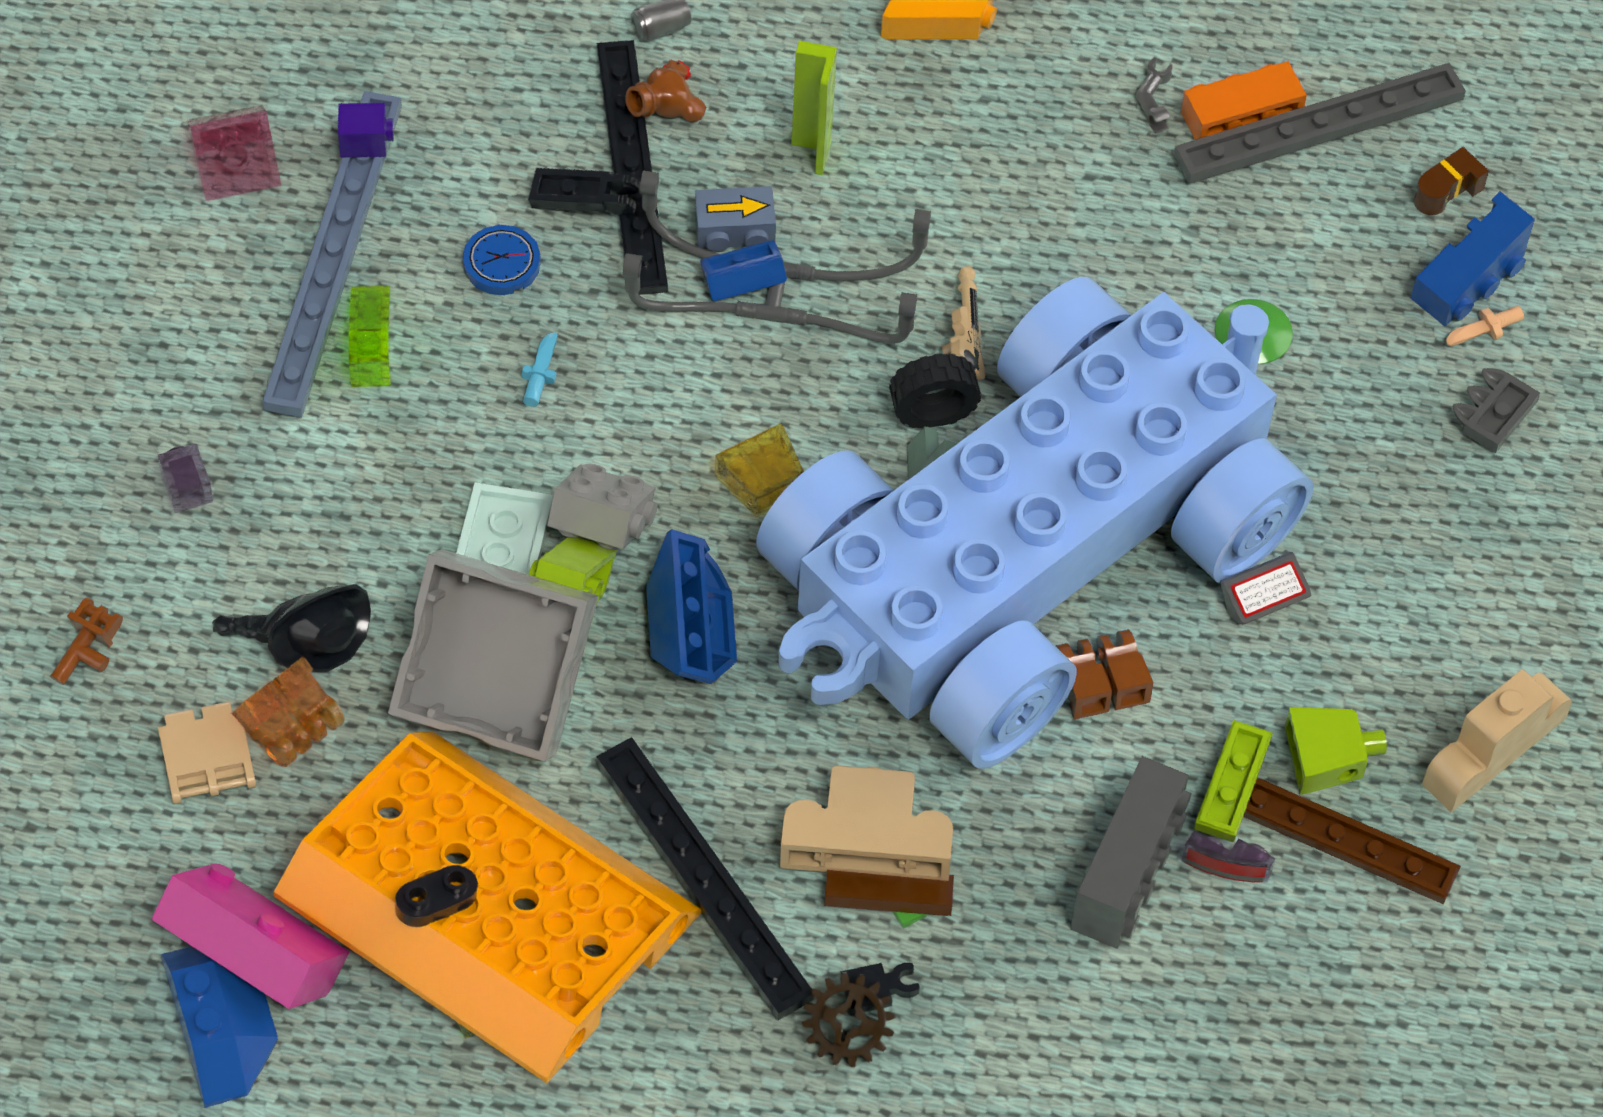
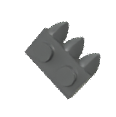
[1452,368,1540,453]

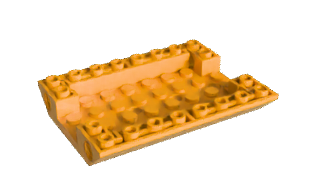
[273,731,701,1083]

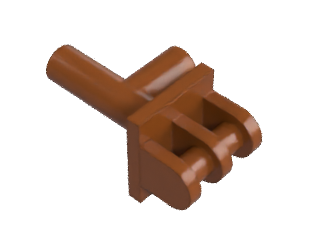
[50,597,123,685]

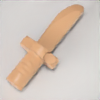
[1446,305,1524,346]

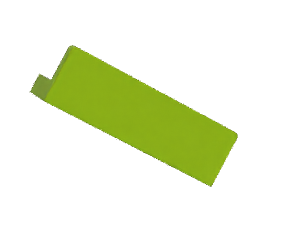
[791,40,837,175]

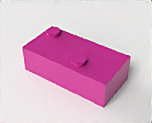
[151,863,349,1009]

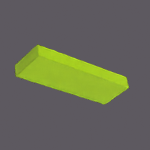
[1194,720,1273,843]

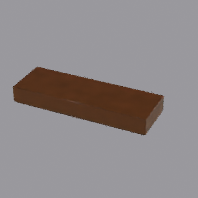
[824,870,954,916]

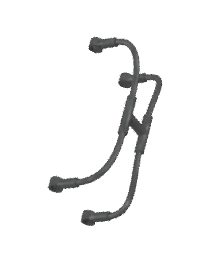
[623,171,931,344]

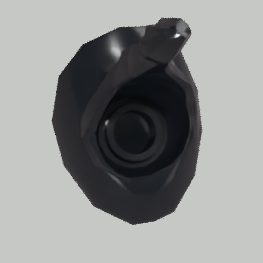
[212,584,371,673]

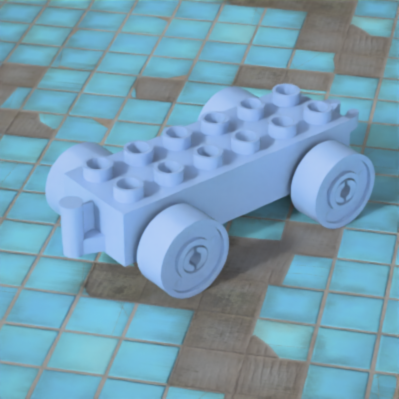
[756,277,1313,769]

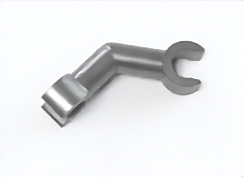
[1136,57,1173,134]

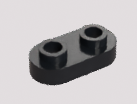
[395,865,478,927]

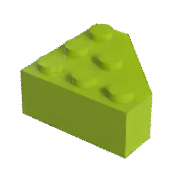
[529,537,617,620]

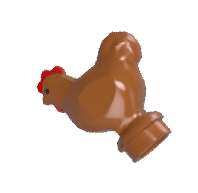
[626,60,706,122]

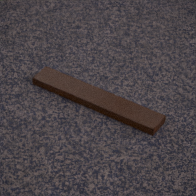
[1243,778,1461,905]

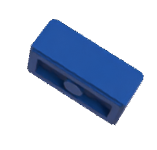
[700,240,787,301]

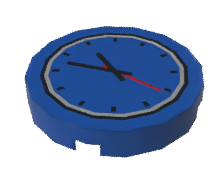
[463,225,541,295]

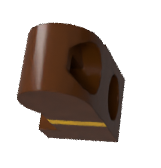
[1414,147,1489,215]

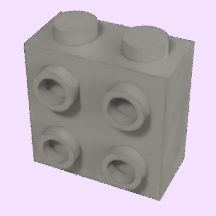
[547,464,658,550]

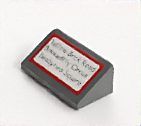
[1220,552,1312,625]

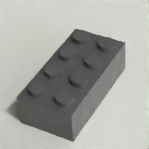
[1071,756,1192,949]

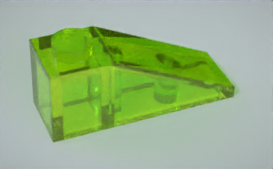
[349,286,391,387]

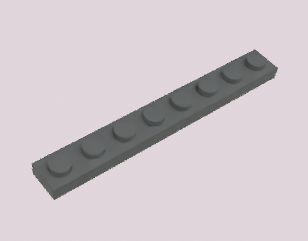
[1174,63,1466,184]

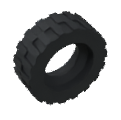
[889,353,981,429]

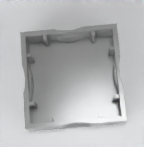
[388,549,598,762]

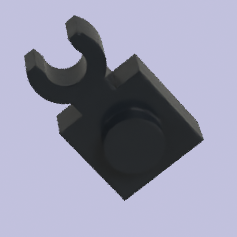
[840,962,920,1015]

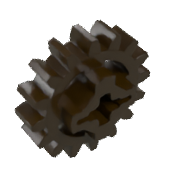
[802,972,896,1067]

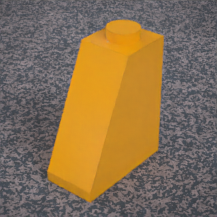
[881,0,997,40]

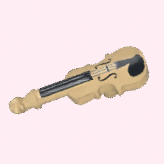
[942,266,985,381]

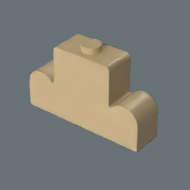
[1422,669,1572,813]
[780,766,953,881]

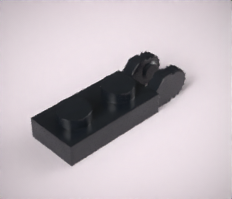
[528,168,641,215]

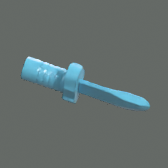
[521,332,558,407]

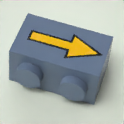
[695,186,776,251]

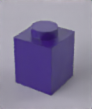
[338,103,394,158]

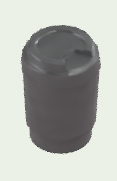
[631,0,691,42]

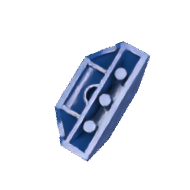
[646,529,737,684]
[161,946,278,1108]

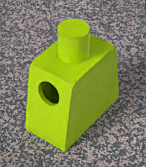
[1284,707,1387,795]

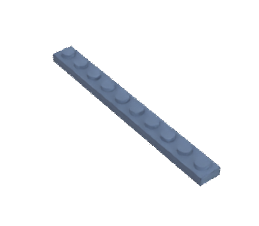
[262,91,402,418]

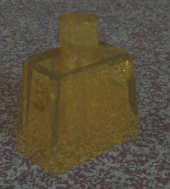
[715,423,804,517]

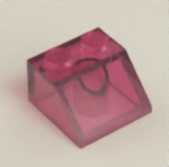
[187,105,282,201]

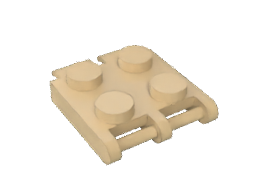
[158,701,257,804]

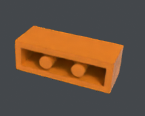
[1181,61,1307,140]

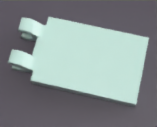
[456,483,553,575]

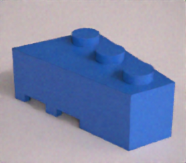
[1411,191,1535,327]

